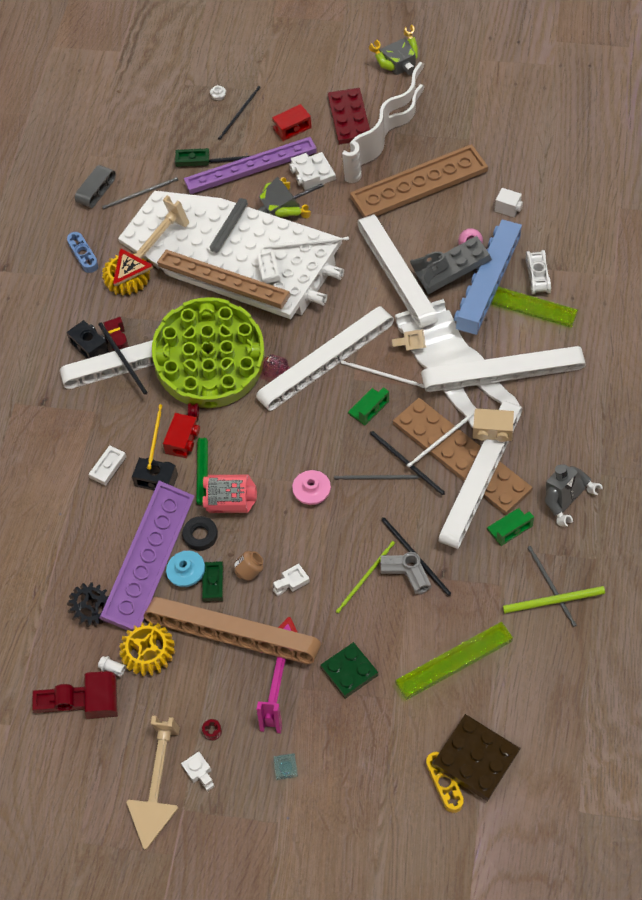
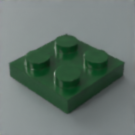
[320,642,379,699]

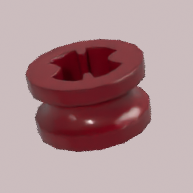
[188,403,199,419]
[202,719,222,741]

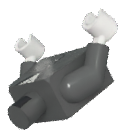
[545,464,603,527]

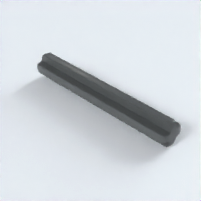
[209,198,248,253]

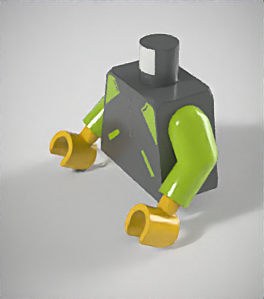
[369,25,418,75]
[258,177,311,218]

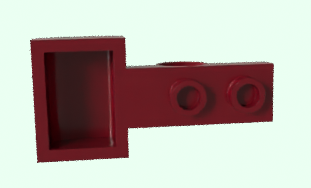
[32,671,118,719]

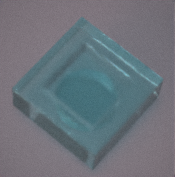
[273,753,298,780]

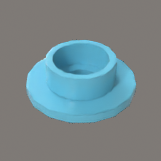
[166,551,205,587]

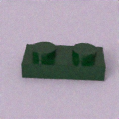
[175,148,210,167]
[202,561,224,602]

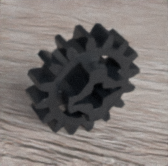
[67,582,109,627]

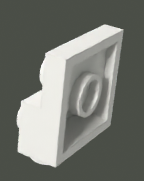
[289,152,336,191]

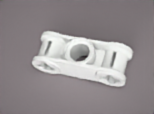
[526,250,551,294]

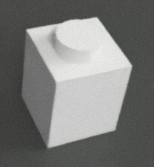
[495,188,523,217]

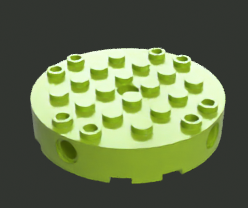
[152,297,264,408]

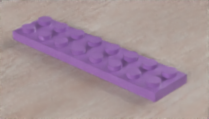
[99,481,194,631]

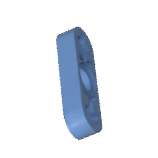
[67,232,98,273]

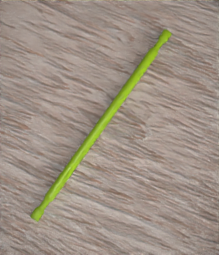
[336,541,395,614]

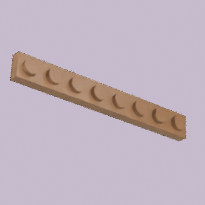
[157,249,290,309]

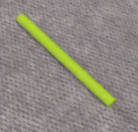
[503,586,605,614]

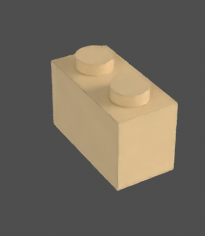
[473,408,514,442]

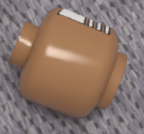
[234,551,264,581]

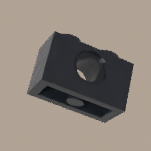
[67,320,109,359]
[132,457,178,490]

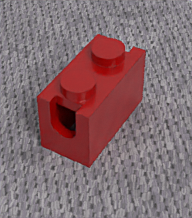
[272,104,312,141]
[163,413,200,459]

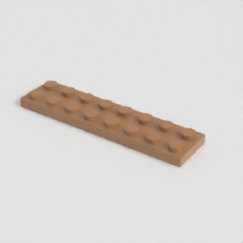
[350,144,488,218]
[393,398,533,515]

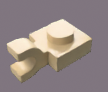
[392,329,426,350]

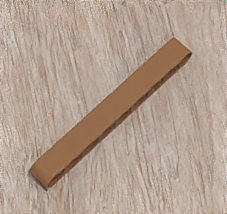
[144,597,321,664]

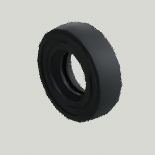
[182,516,218,551]

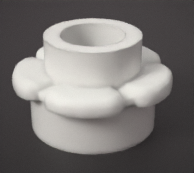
[210,85,226,101]

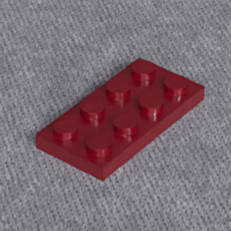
[327,88,370,145]

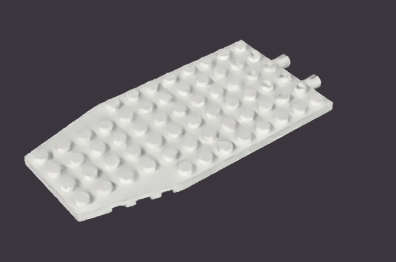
[118,191,344,319]

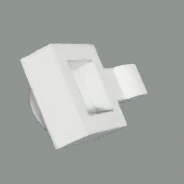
[273,564,310,597]
[181,752,215,791]

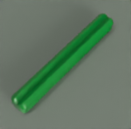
[196,437,208,506]

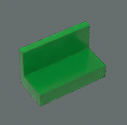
[348,387,389,426]
[487,508,534,546]

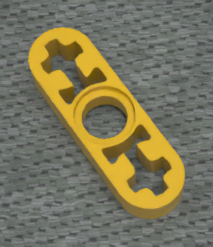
[426,752,464,813]

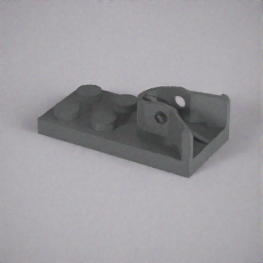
[410,236,492,294]

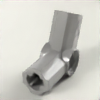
[381,552,431,594]

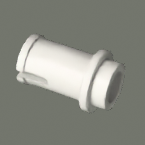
[98,656,126,678]

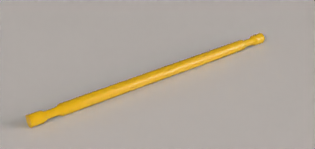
[147,404,163,470]

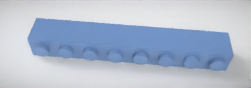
[454,220,522,335]

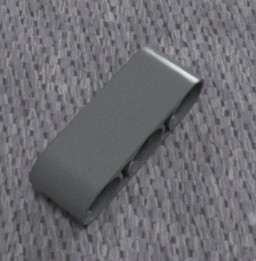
[75,165,116,208]

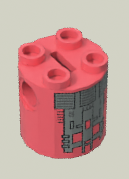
[203,474,257,513]

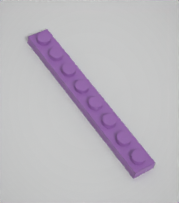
[184,137,317,194]

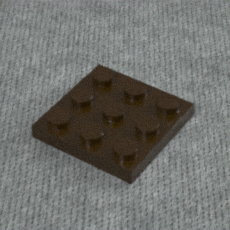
[432,714,521,802]

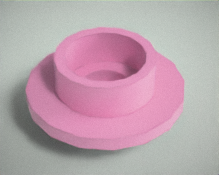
[292,470,331,505]

